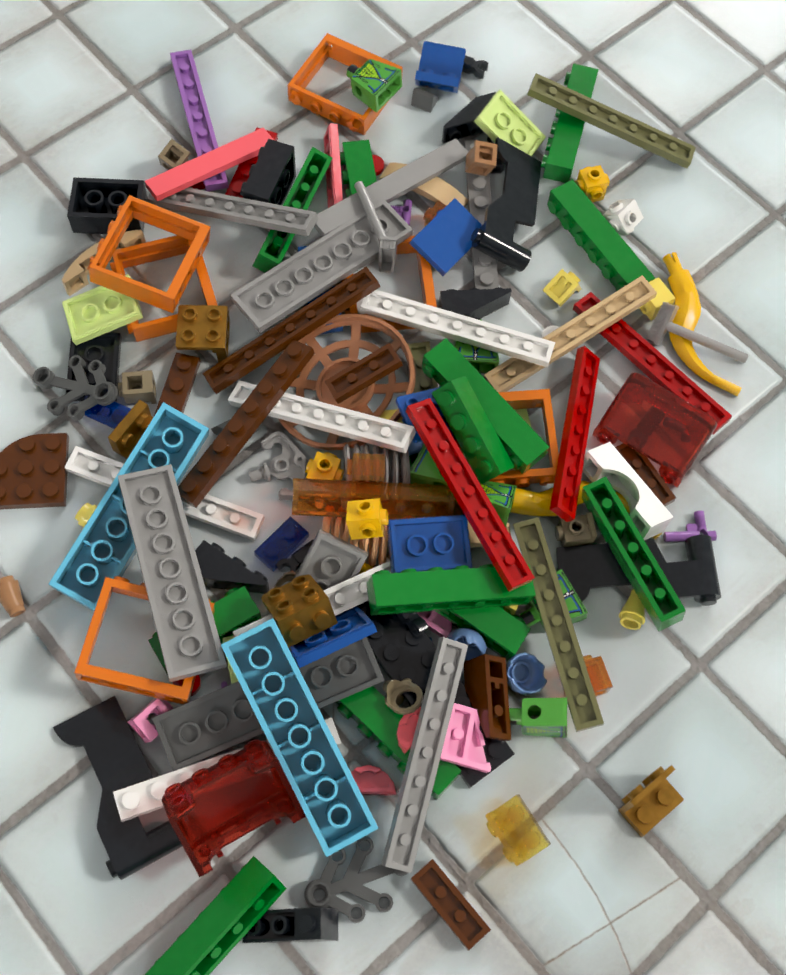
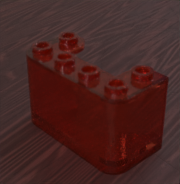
[162,739,306,878]

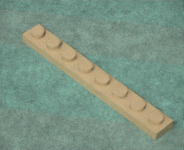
[484,275,657,392]

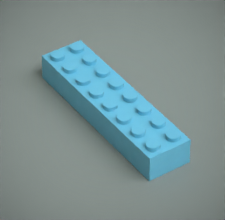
[49,402,209,611]
[221,618,379,857]

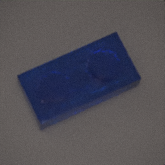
[84,395,131,429]
[254,516,309,572]

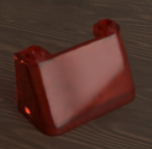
[592,373,717,487]

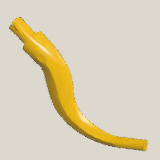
[663,252,742,396]
[510,481,662,540]

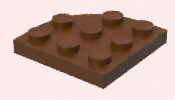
[0,433,69,510]

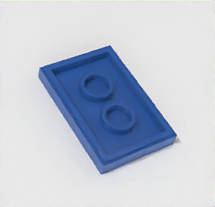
[409,198,482,276]
[387,515,472,573]
[289,606,377,668]

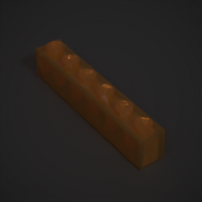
[292,478,455,520]

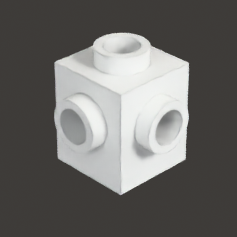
[603,199,644,236]

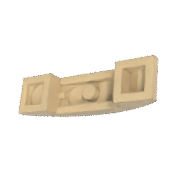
[379,163,468,210]
[62,230,146,296]

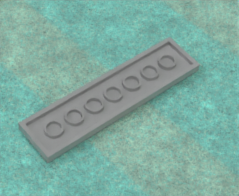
[230,199,413,333]
[118,464,226,682]

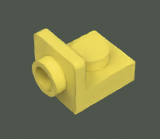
[543,269,581,307]

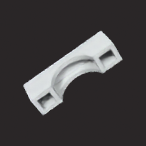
[583,442,673,541]

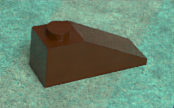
[464,654,511,741]

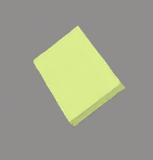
[474,90,546,156]
[62,274,143,345]

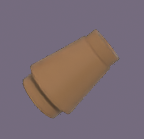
[0,575,26,618]

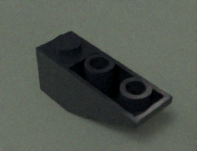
[442,92,496,143]
[439,287,512,319]
[195,540,269,594]
[243,907,338,943]

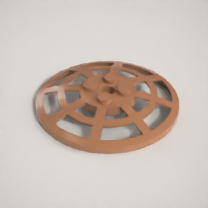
[279,314,416,450]

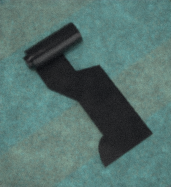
[471,137,541,272]
[556,535,721,606]
[53,696,186,880]

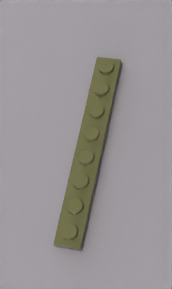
[527,73,696,168]
[513,517,604,732]

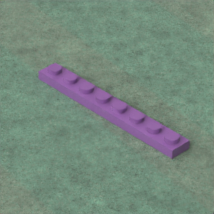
[170,49,229,191]

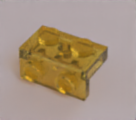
[485,794,551,866]

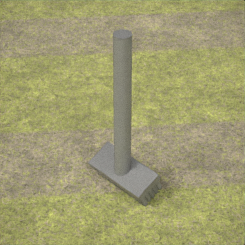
[354,181,397,273]
[646,302,748,363]

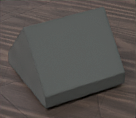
[411,88,438,113]

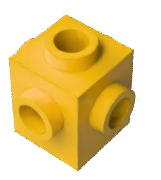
[575,165,609,202]
[305,451,344,496]
[346,498,389,540]

